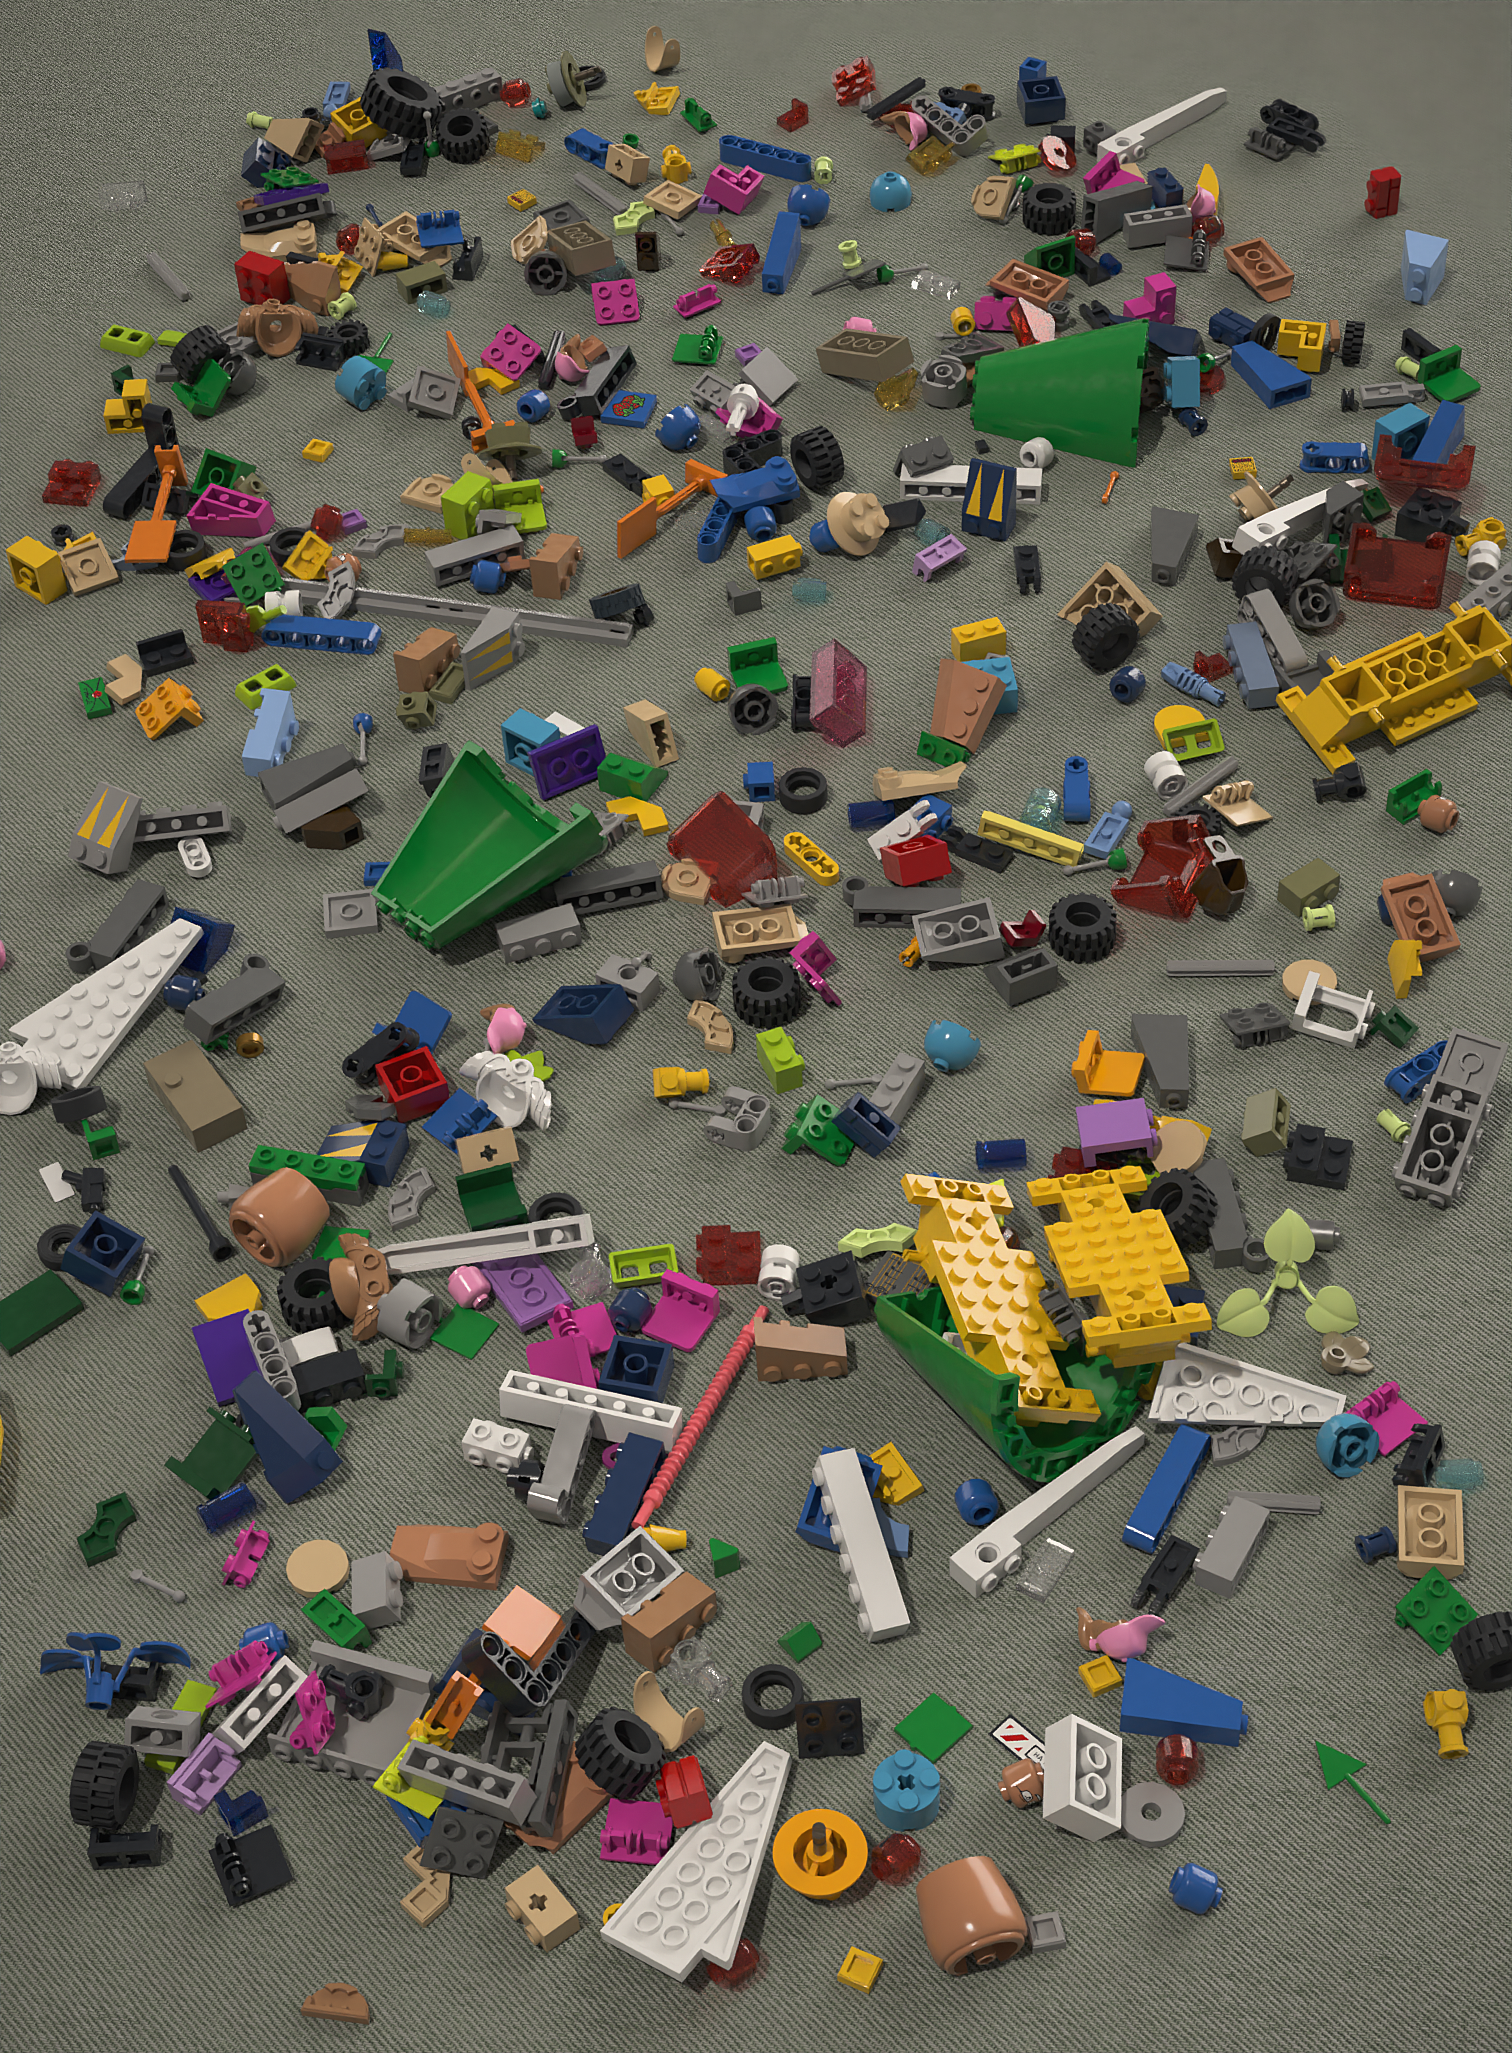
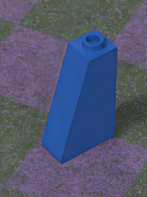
[762,211,801,294]
[1231,341,1312,409]
[1410,400,1465,484]
[1119,1658,1248,1747]

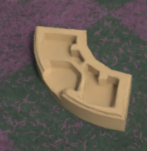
[687,1000,734,1054]

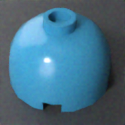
[869,171,912,212]
[924,1020,981,1072]
[1315,1413,1379,1478]

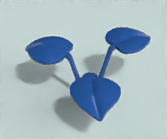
[40,1632,191,1710]

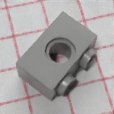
[595,954,660,1012]
[124,1706,201,1757]

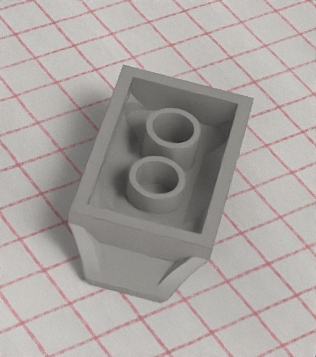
[573,1526,684,1630]

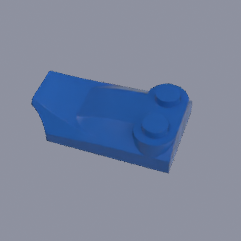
[710,456,800,513]
[795,1446,882,1552]

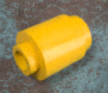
[950,307,975,336]
[694,668,730,701]

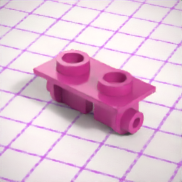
[673,284,721,318]
[221,1521,270,1588]

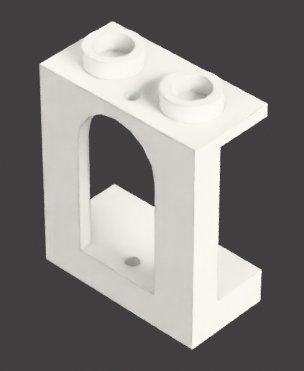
[1290,971,1375,1049]

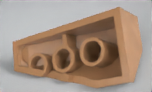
[284,261,341,316]

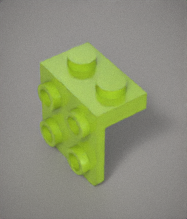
[493,479,547,534]

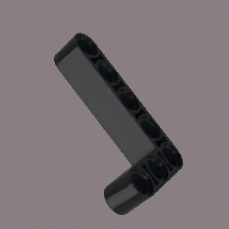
[103,403,180,519]
[722,429,794,525]
[461,1606,597,1718]

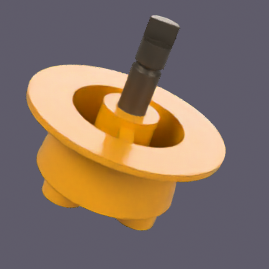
[773,1809,868,1900]

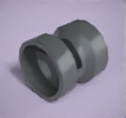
[1047,301,1070,332]

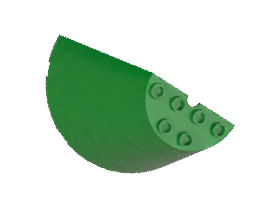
[970,318,1149,468]
[371,740,608,950]
[874,1286,1156,1482]

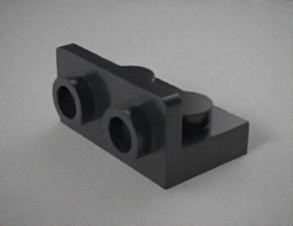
[136,629,194,678]

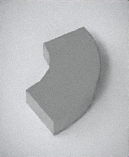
[352,524,409,559]
[317,561,355,619]
[388,1167,436,1232]
[1210,1425,1267,1467]

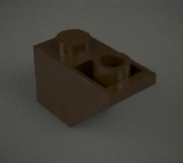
[635,232,661,271]
[1205,538,1244,578]
[301,804,364,850]

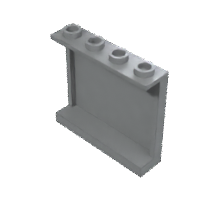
[267,1640,436,1786]

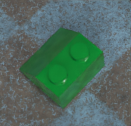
[1024,235,1076,278]
[191,448,257,496]
[597,753,668,802]

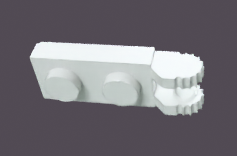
[867,800,938,862]

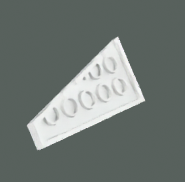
[1146,1343,1346,1427]

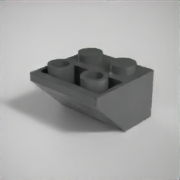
[1322,481,1364,544]
[983,948,1058,1006]

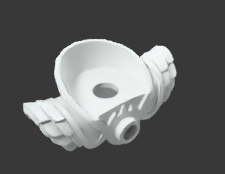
[0,1042,62,1115]
[459,1051,552,1132]

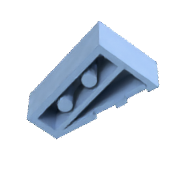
[242,688,299,777]

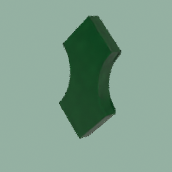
[77,1492,137,1568]

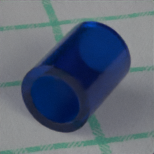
[1099,253,1122,276]

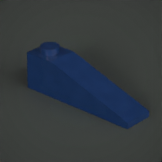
[1108,314,1202,357]
[232,1370,343,1504]

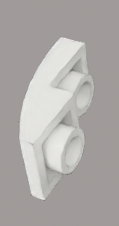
[280,1327,340,1368]

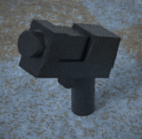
[61,1167,106,1214]

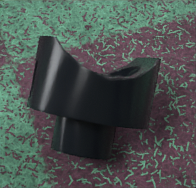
[506,1458,545,1501]

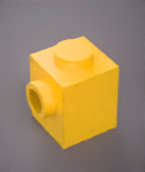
[642,474,675,509]

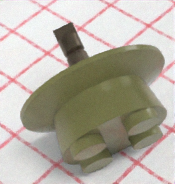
[478,422,542,482]

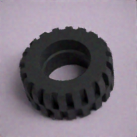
[360,68,443,139]

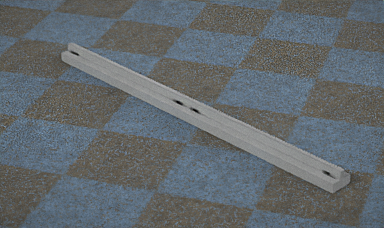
[262,577,634,647]

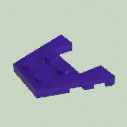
[253,183,330,206]

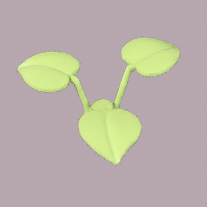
[1217,1208,1359,1337]

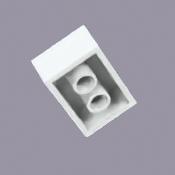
[1043,1714,1122,1842]

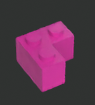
[704,164,765,214]
[1123,272,1177,324]

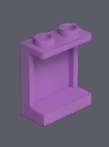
[1076,1098,1158,1167]

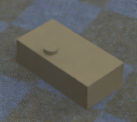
[547,220,616,276]
[815,328,914,382]
[143,1040,247,1153]

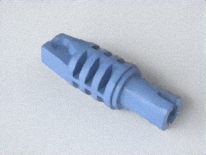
[1161,662,1226,707]

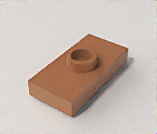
[578,335,607,362]
[500,555,530,573]

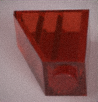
[1006,296,1056,347]

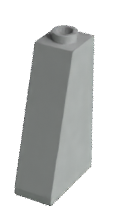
[272,768,368,834]

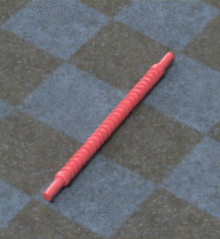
[631,1305,769,1529]

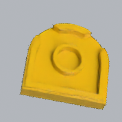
[1154,705,1209,750]

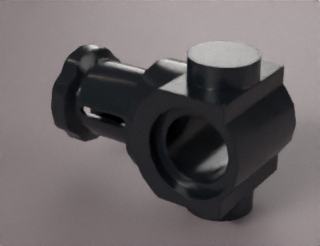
[1312,762,1367,801]
[318,1664,386,1720]

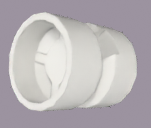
[1466,540,1501,586]
[265,590,303,616]
[1144,751,1188,800]
[757,1244,800,1300]

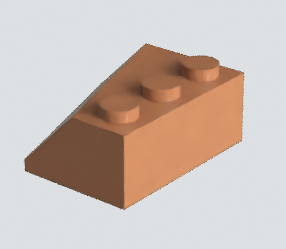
[930,659,1007,754]

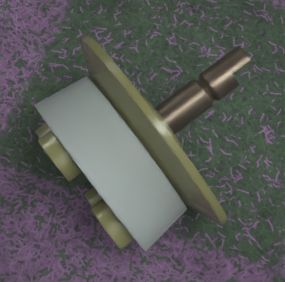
[545,50,601,107]

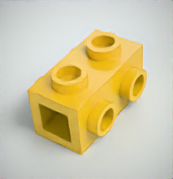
[746,534,803,580]

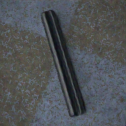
[866,77,926,120]
[538,330,566,390]

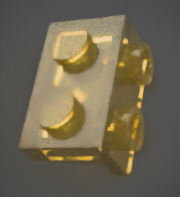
[495,129,546,162]
[905,136,955,176]
[874,367,919,411]

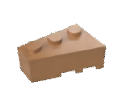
[529,533,583,600]
[393,627,460,693]
[753,1317,848,1382]
[621,1571,717,1673]

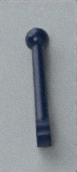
[366,204,383,227]

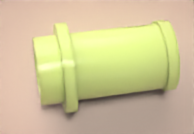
[246,111,273,130]
[1395,356,1419,380]
[1376,1109,1412,1143]

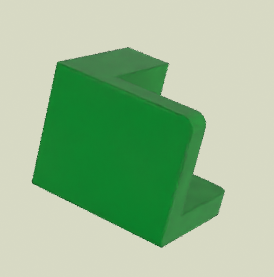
[81,1118,121,1161]
[304,1407,348,1451]

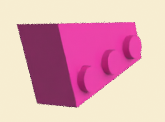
[186,483,276,537]

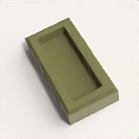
[429,662,465,704]

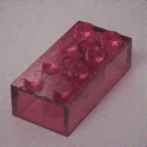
[809,638,867,748]

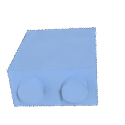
[1401,230,1449,305]

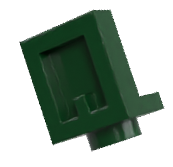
[111,364,134,396]
[1360,487,1392,522]
[1368,1005,1419,1049]

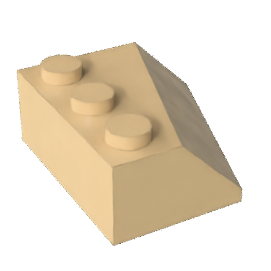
[1057,562,1163,637]

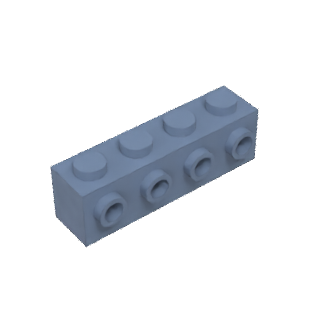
[1222,622,1279,709]

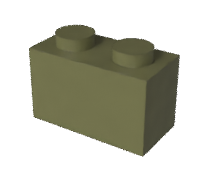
[396,261,448,305]
[1277,858,1340,917]
[1241,1088,1291,1157]

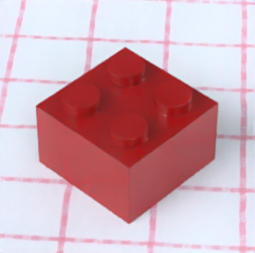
[234,250,290,305]
[880,835,952,887]
[375,1046,450,1123]

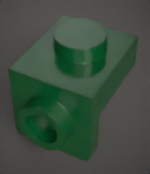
[365,1349,405,1398]

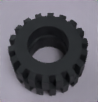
[435,108,490,164]
[1022,183,1076,235]
[170,325,231,385]
[790,426,845,491]
[1232,546,1299,609]
[1072,603,1140,671]
[1048,892,1117,963]
[732,956,801,1028]
[1137,1168,1218,1248]
[277,1257,350,1334]
[1450,1611,1512,1691]
[575,1707,666,1798]
[69,1741,139,1830]

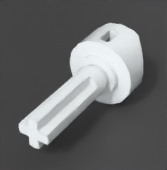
[726,384,759,436]

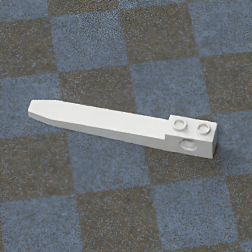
[1097,87,1227,165]
[1232,479,1369,555]
[377,1213,594,1275]
[950,1426,1145,1598]

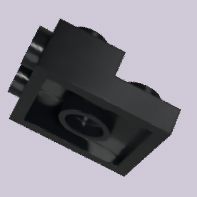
[1283,1123,1353,1191]

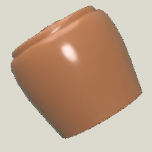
[229,1167,330,1267]
[916,1856,1028,1976]

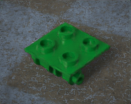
[261,167,319,191]
[672,325,723,365]
[222,543,285,608]
[1394,1566,1479,1656]

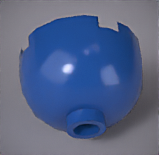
[787,184,830,226]
[655,404,701,450]

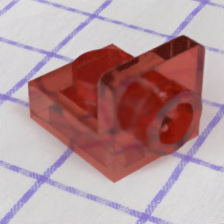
[777,98,809,133]
[1193,650,1233,683]

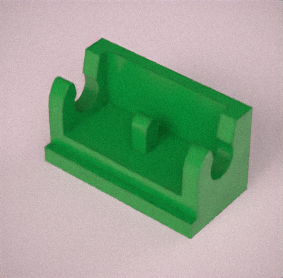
[1386,769,1442,825]
[301,1588,372,1650]

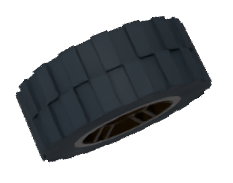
[589,583,645,619]

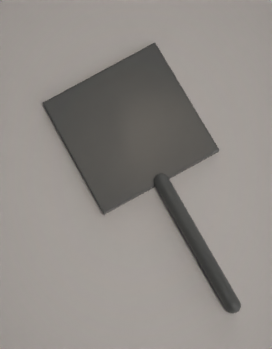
[811,259,886,295]

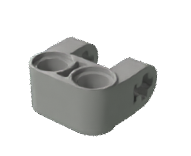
[703,1086,771,1152]

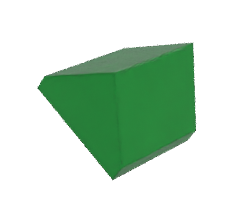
[709,1538,740,1579]
[777,1622,822,1663]

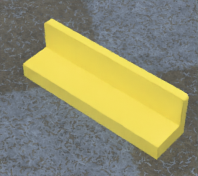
[977,810,1084,867]

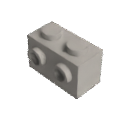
[352,1551,403,1630]

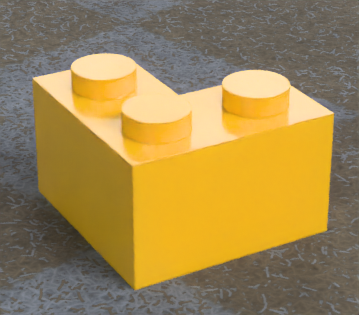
[1277,319,1327,372]
[103,379,152,434]

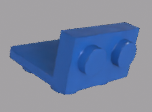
[372,991,452,1054]

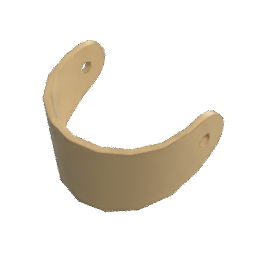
[645,26,680,72]
[461,453,513,495]
[633,1671,705,1752]

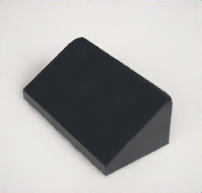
[882,498,927,533]

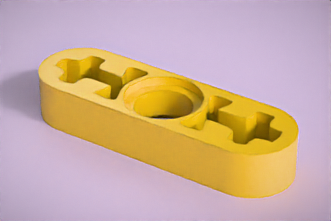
[784,832,839,886]

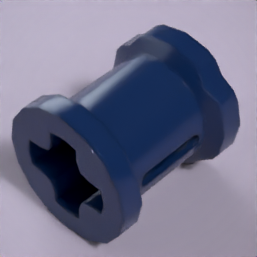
[1179,407,1208,436]
[1355,1526,1397,1563]

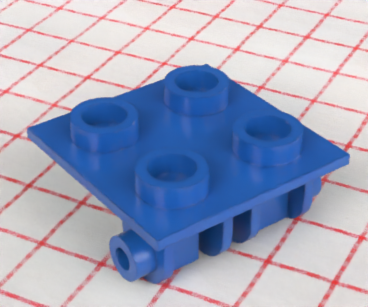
[416,209,464,248]
[422,1088,498,1155]

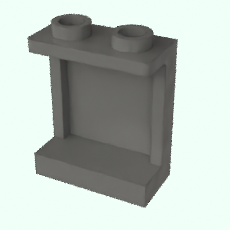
[1273,649,1334,696]

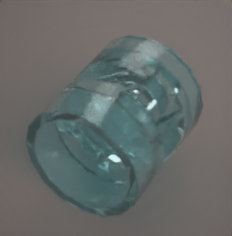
[1019,788,1061,832]

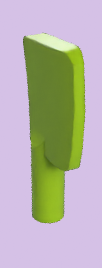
[157,330,186,346]
[234,605,287,634]

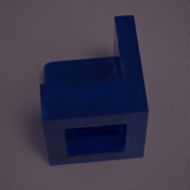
[213,1789,269,1837]

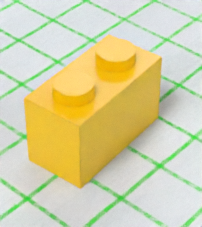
[951,617,1006,662]

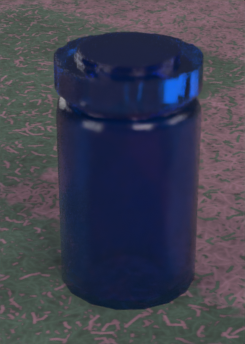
[847,800,895,829]
[974,1138,1027,1170]
[196,1481,257,1534]

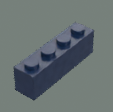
[582,1432,666,1556]

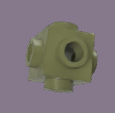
[232,472,268,500]
[396,691,437,729]

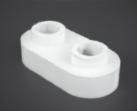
[178,836,212,877]

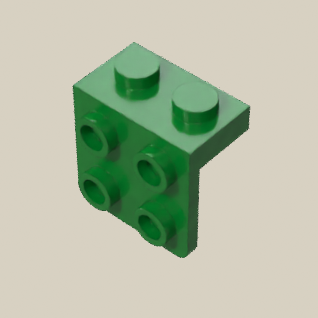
[1417,344,1481,402]
[171,358,231,417]
[727,637,788,694]
[781,1094,855,1166]

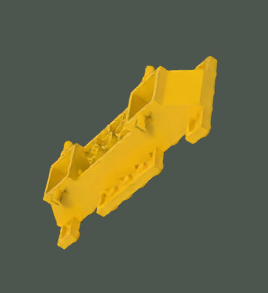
[1275,601,1512,774]
[1026,1166,1212,1368]
[900,1173,1101,1427]

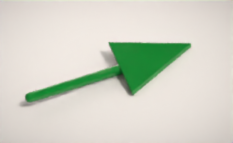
[1315,1741,1391,1824]

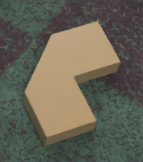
[105,654,142,705]
[400,1845,451,1928]

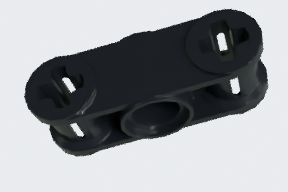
[938,87,995,122]
[1260,98,1319,131]
[791,673,818,730]
[342,1022,420,1084]

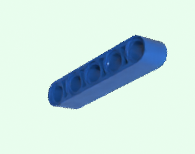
[719,135,812,182]
[697,474,742,563]
[261,615,382,655]
[1122,1424,1211,1554]

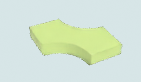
[613,201,655,236]
[838,1223,918,1258]

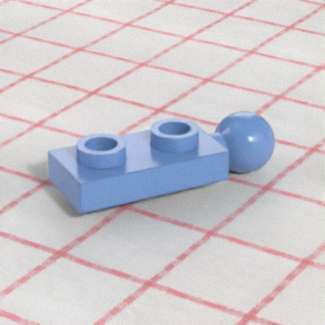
[323,82,351,118]
[1083,801,1132,859]

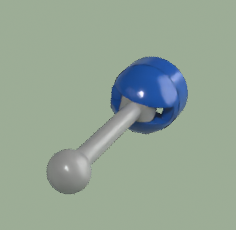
[353,713,373,766]

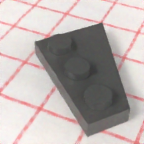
[941,332,1005,364]

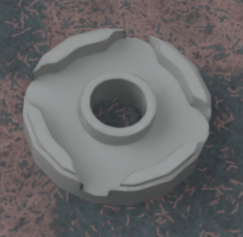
[1121,1782,1185,1848]

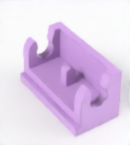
[912,534,967,582]
[167,1733,242,1816]

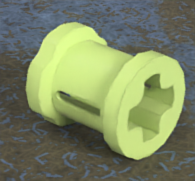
[814,156,833,184]
[838,240,862,269]
[328,292,357,320]
[1302,904,1335,931]

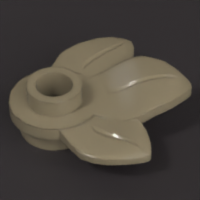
[1320,1331,1374,1374]

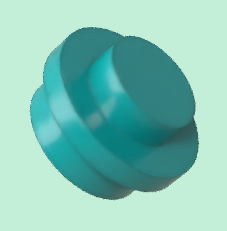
[532,97,548,118]

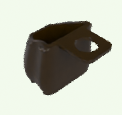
[1140,367,1166,414]
[1189,835,1249,915]

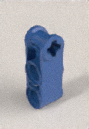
[564,128,613,169]
[1299,441,1370,474]
[1063,756,1090,822]
[1384,1040,1448,1103]

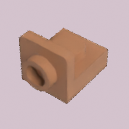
[314,122,345,158]

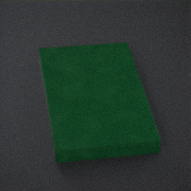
[0,1269,84,1356]

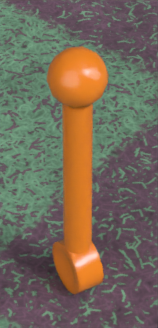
[1102,471,1119,504]

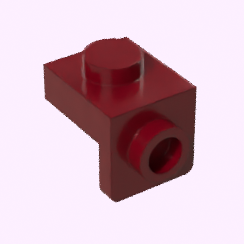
[570,416,598,449]
[999,910,1046,947]

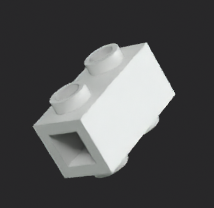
[461,1418,534,1473]

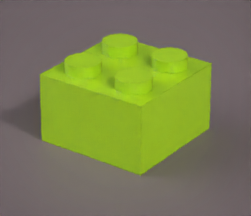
[441,471,495,540]

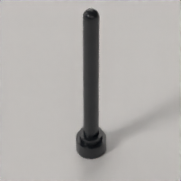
[168,1165,234,1262]

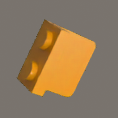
[135,678,204,740]
[1071,1030,1145,1097]

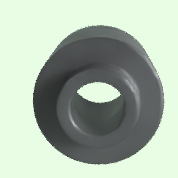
[1306,1219,1340,1250]

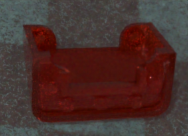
[1374,434,1476,492]
[1343,523,1452,610]
[666,791,778,908]
[1110,814,1217,919]

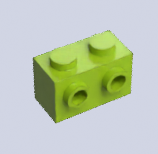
[756,1027,805,1094]

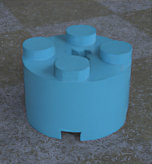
[335,356,387,410]
[873,1749,940,1832]

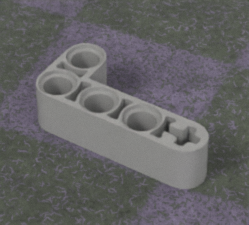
[911,95,989,156]
[1237,589,1308,673]
[243,1310,301,1411]
[527,1404,596,1525]

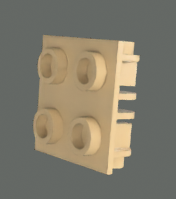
[354,218,393,277]
[1202,780,1273,827]

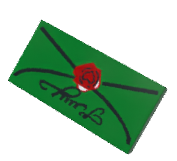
[78,677,112,719]

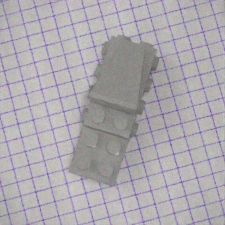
[1391,1027,1509,1206]

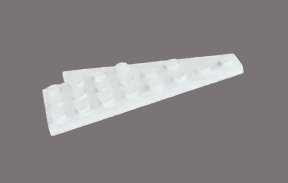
[9,918,204,1090]
[600,1741,792,1982]

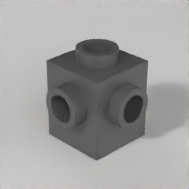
[1083,120,1116,154]

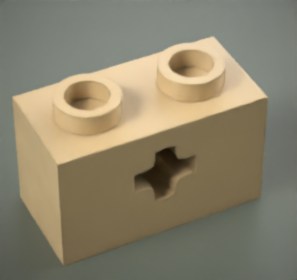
[605,144,650,185]
[454,1126,519,1174]
[504,1865,580,1953]

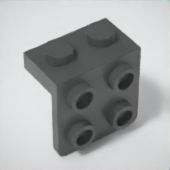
[893,435,954,477]

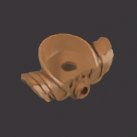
[236,299,318,357]
[329,1233,393,1341]

